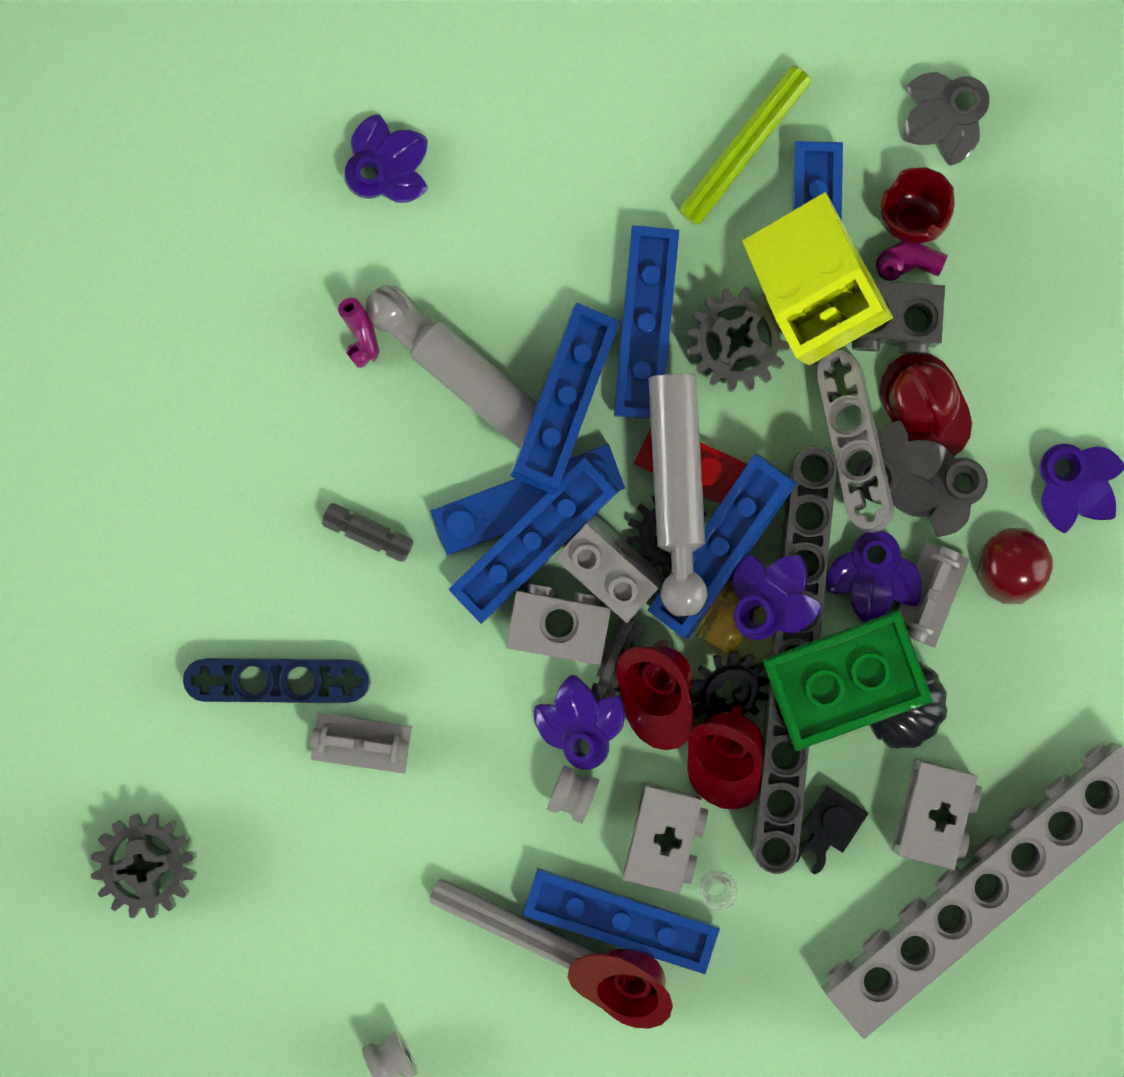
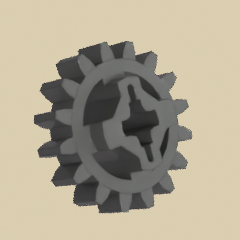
[686,287,790,392]
[91,813,197,918]

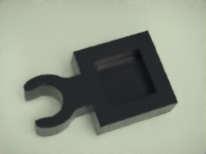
[796,786,869,875]

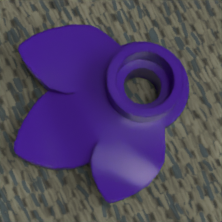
[344,114,428,203]
[1039,444,1124,533]
[827,531,922,622]
[732,554,822,640]
[534,675,625,770]

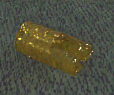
[696,577,762,655]

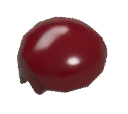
[880,167,955,245]
[977,528,1053,604]

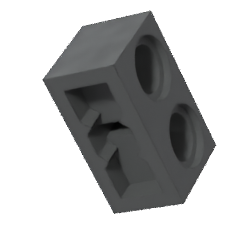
[852,280,945,355]

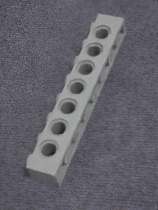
[821,743,1124,1039]

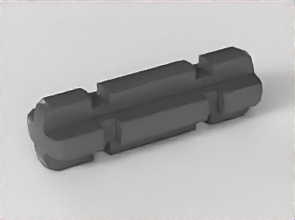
[321,503,413,562]
[591,617,644,702]

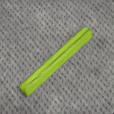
[680,65,811,225]

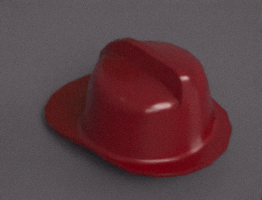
[880,354,972,456]
[616,640,694,751]
[687,705,764,810]
[567,949,673,1029]

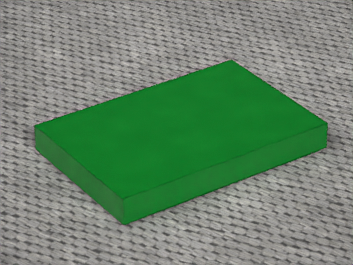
[761,610,933,751]

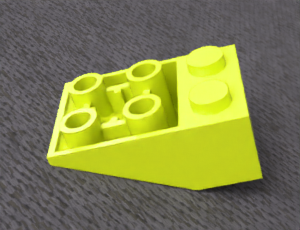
[742,192,893,365]

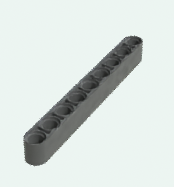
[751,446,837,874]

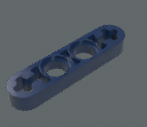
[183,658,371,703]

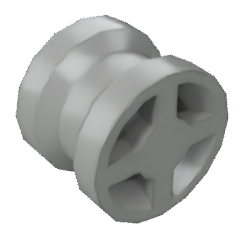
[547,765,599,823]
[362,1030,418,1077]

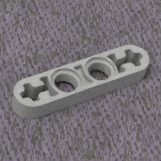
[817,350,894,533]

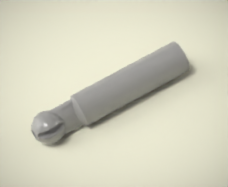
[366,285,537,449]
[648,374,708,616]

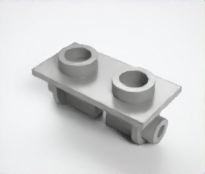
[898,542,970,648]
[310,712,412,774]

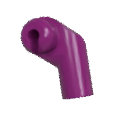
[876,241,948,281]
[338,297,380,368]

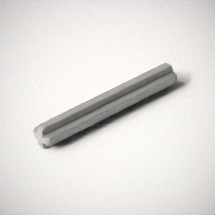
[429,879,599,969]

